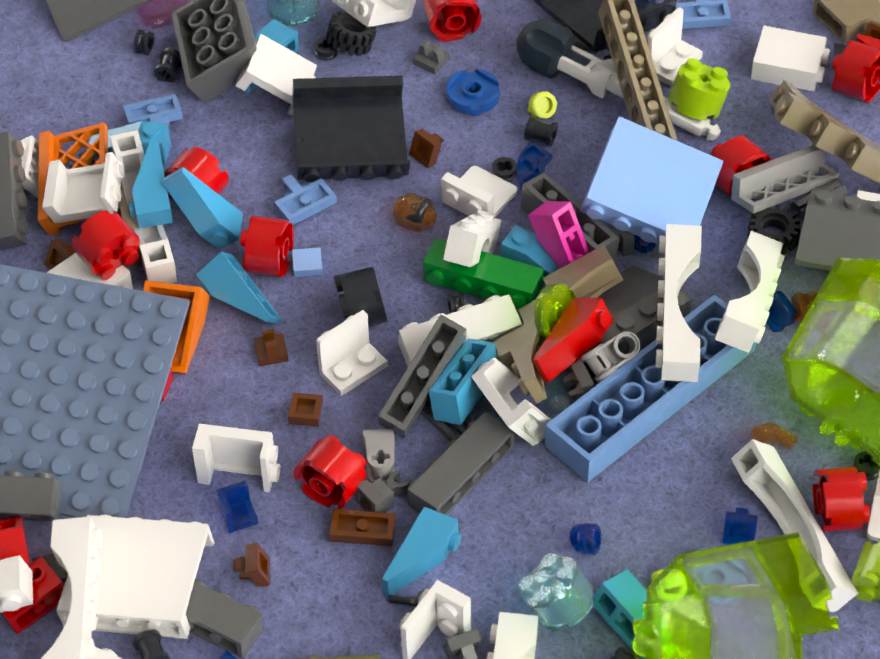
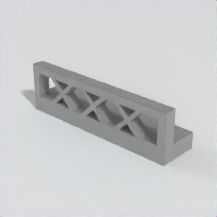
[731,144,839,214]

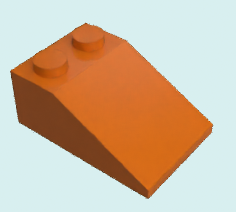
[143,280,210,374]

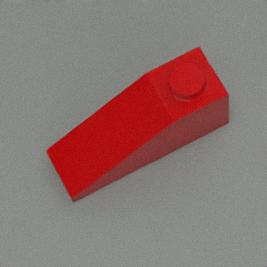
[532,298,614,382]

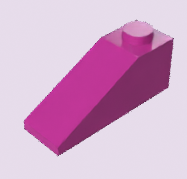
[528,201,590,269]

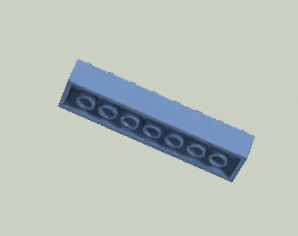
[545,295,756,483]

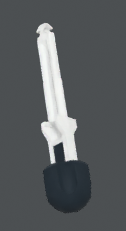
[517,19,721,140]

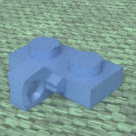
[675,0,731,29]
[123,94,183,126]
[274,174,337,225]

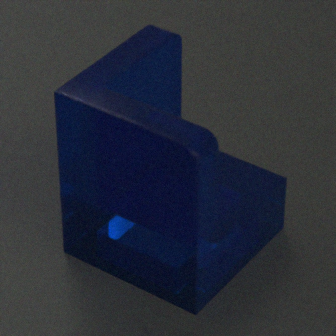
[217,481,259,533]

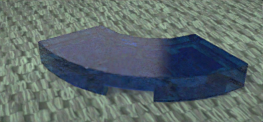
[517,141,552,191]

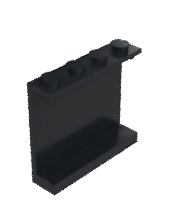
[534,0,677,53]
[292,75,410,182]

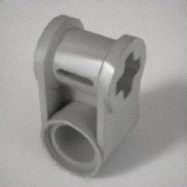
[580,332,640,383]
[363,428,395,483]

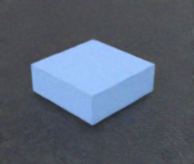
[292,247,323,277]

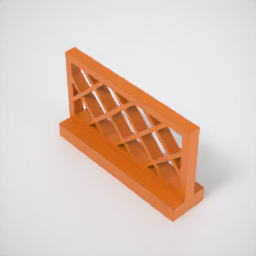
[38,122,108,235]

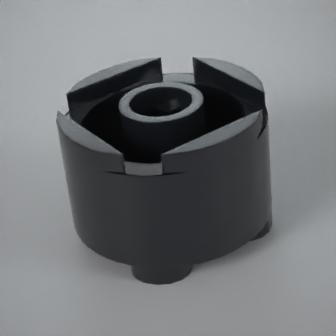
[334,266,388,327]

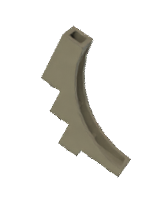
[770,80,880,183]
[494,245,623,404]

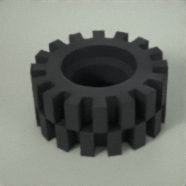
[325,11,377,56]
[747,204,801,255]

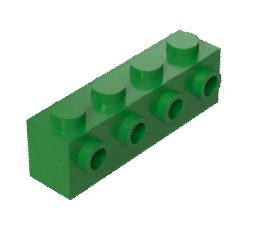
[423,238,544,309]

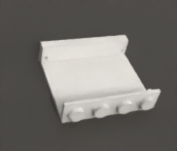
[56,515,214,639]

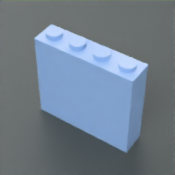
[580,116,723,245]

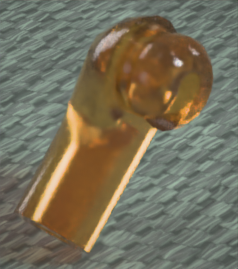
[751,423,798,450]

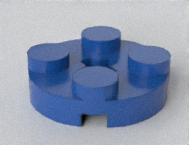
[446,69,500,116]

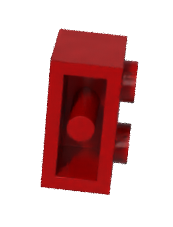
[0,556,64,634]

